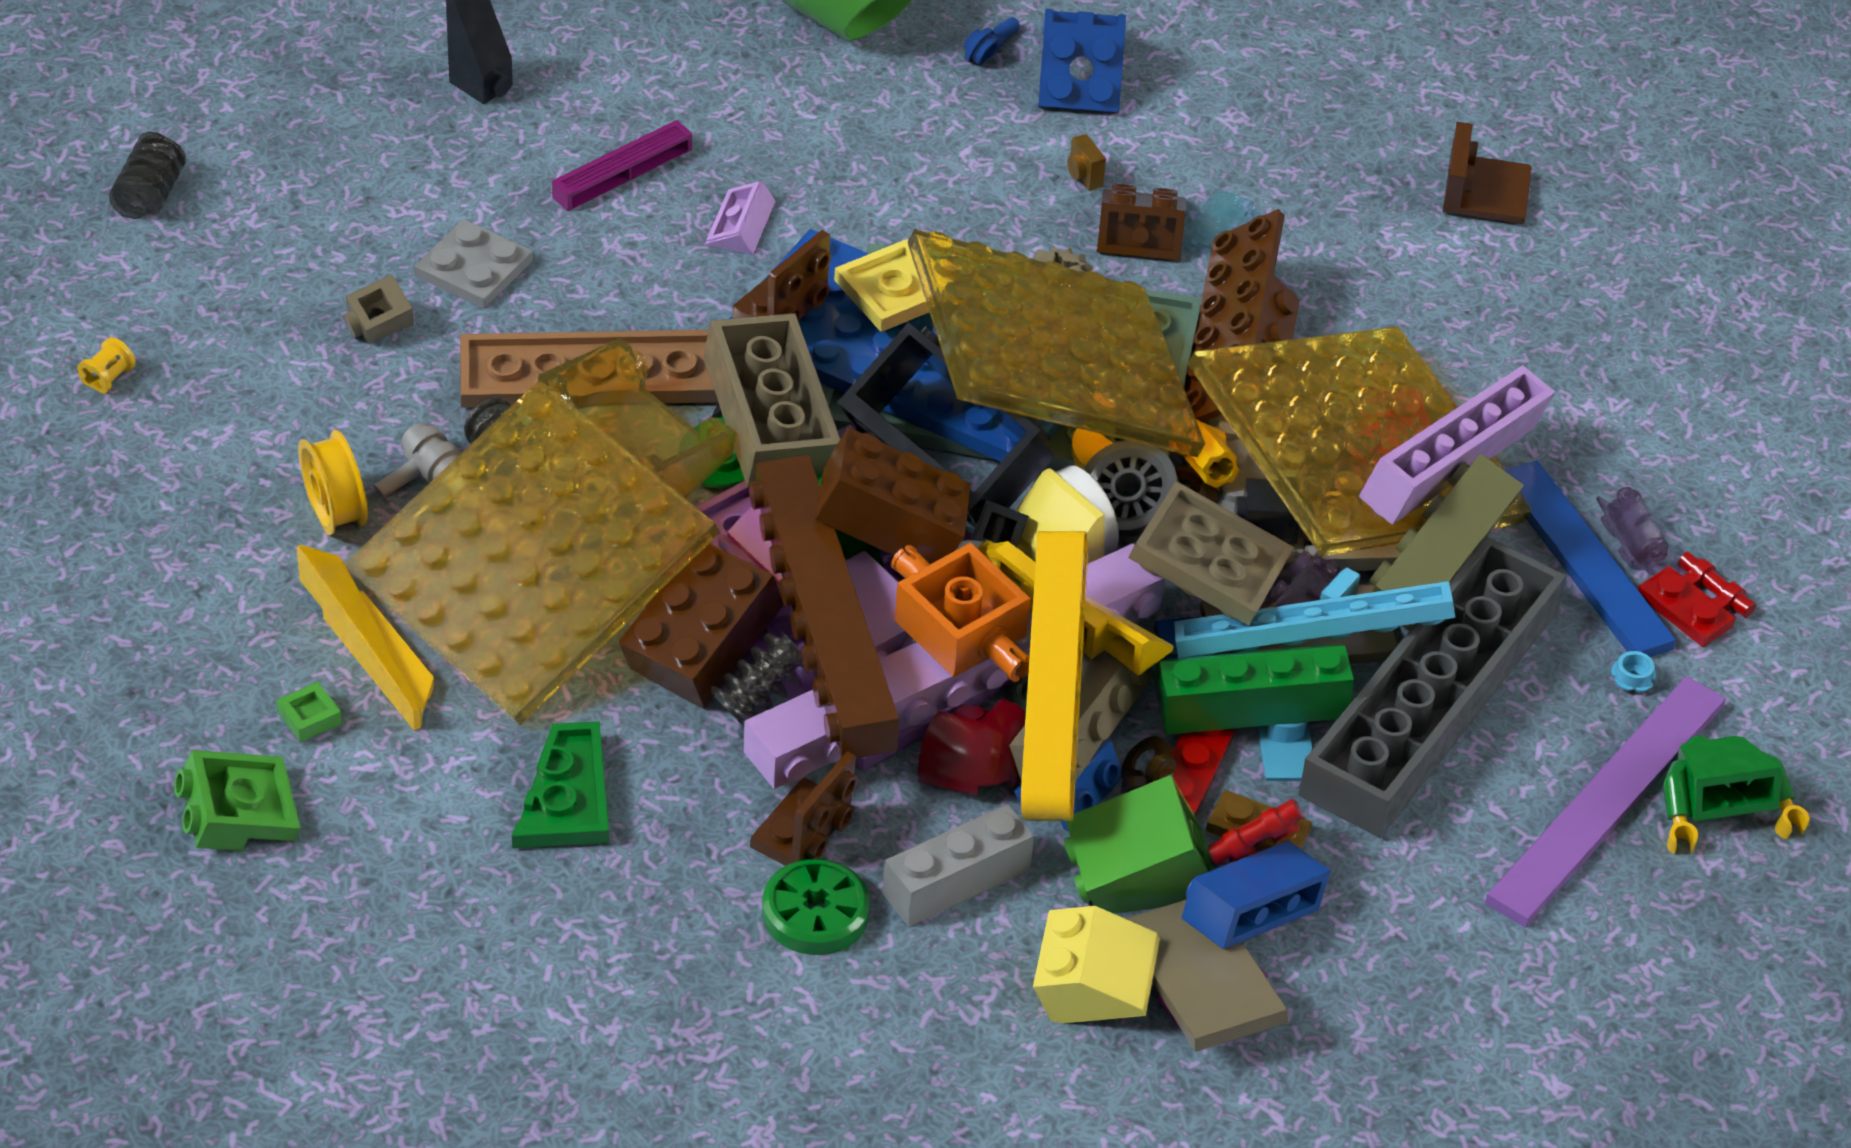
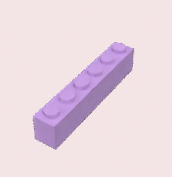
[1358,365,1556,525]

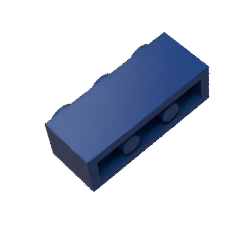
[1181,840,1331,949]

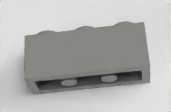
[883,804,1034,927]

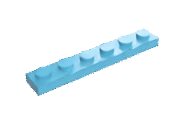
[1174,581,1455,658]

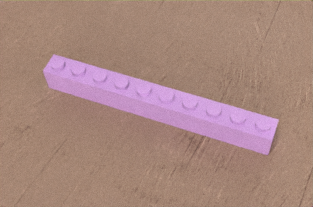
[744,543,1165,789]

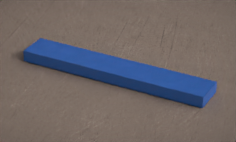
[1504,460,1676,657]

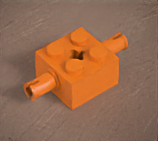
[891,542,1030,682]

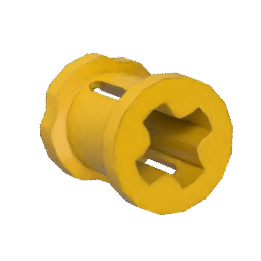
[77,337,136,394]

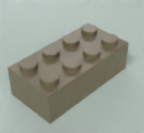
[703,313,840,488]

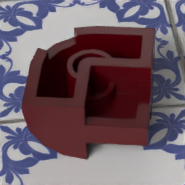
[918,698,1026,794]

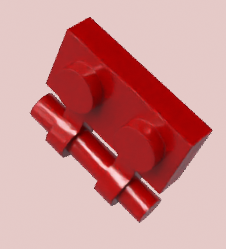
[1638,551,1756,648]
[1207,799,1306,865]

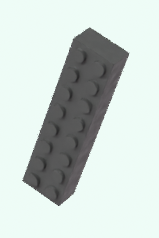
[1299,537,1567,839]

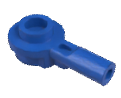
[963,17,1020,66]

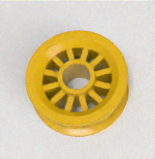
[298,430,368,535]

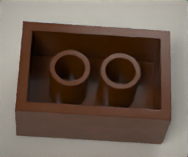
[815,427,971,564]
[618,538,784,709]

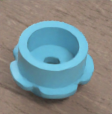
[1611,651,1657,693]

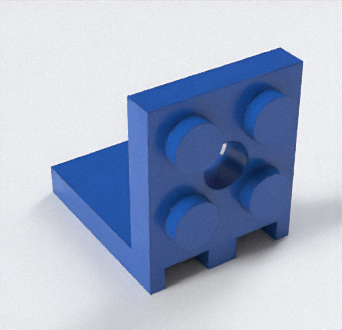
[1038,9,1126,113]

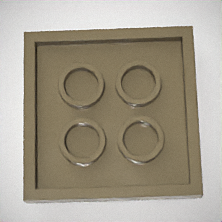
[1128,481,1294,626]

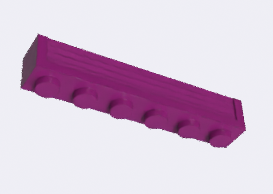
[552,120,693,211]

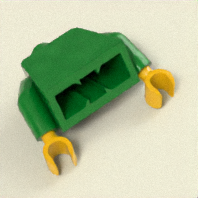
[1663,735,1810,854]

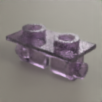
[1596,487,1669,575]
[1264,543,1340,608]

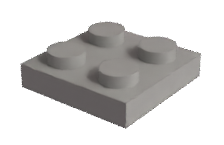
[414,219,533,308]

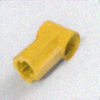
[1167,415,1240,488]

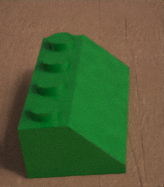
[1152,644,1354,735]

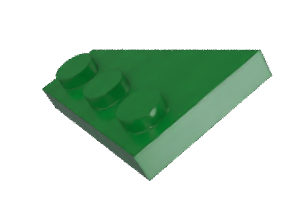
[512,721,609,848]

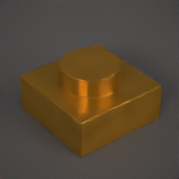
[1067,134,1106,191]

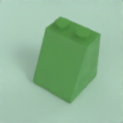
[1063,775,1215,913]

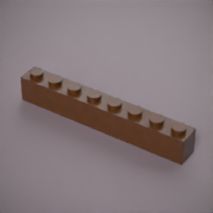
[749,454,899,758]

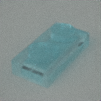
[1182,188,1254,256]

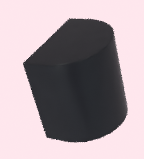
[971,500,1029,548]

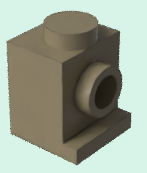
[343,274,414,344]

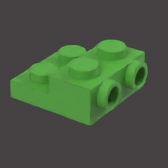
[174,750,301,851]

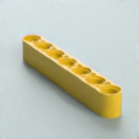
[1021,531,1088,821]

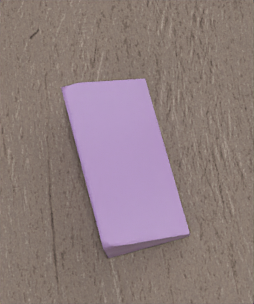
[705,181,775,255]

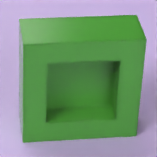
[276,681,342,743]

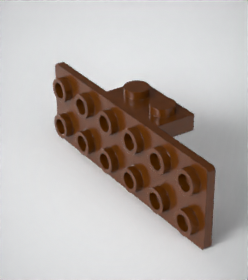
[1178,209,1300,422]

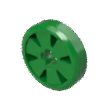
[762,859,870,955]

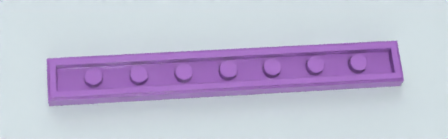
[1485,676,1726,928]

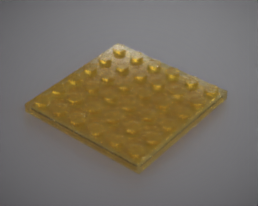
[907,229,1205,457]
[1188,326,1532,556]
[344,379,720,725]

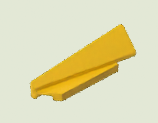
[976,540,1173,676]
[297,545,434,731]

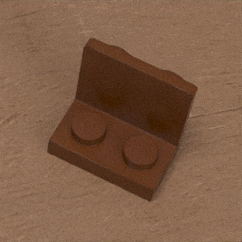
[1442,122,1532,224]
[1097,184,1186,260]
[732,230,831,322]
[750,751,858,866]

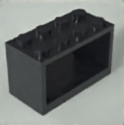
[837,322,1055,528]

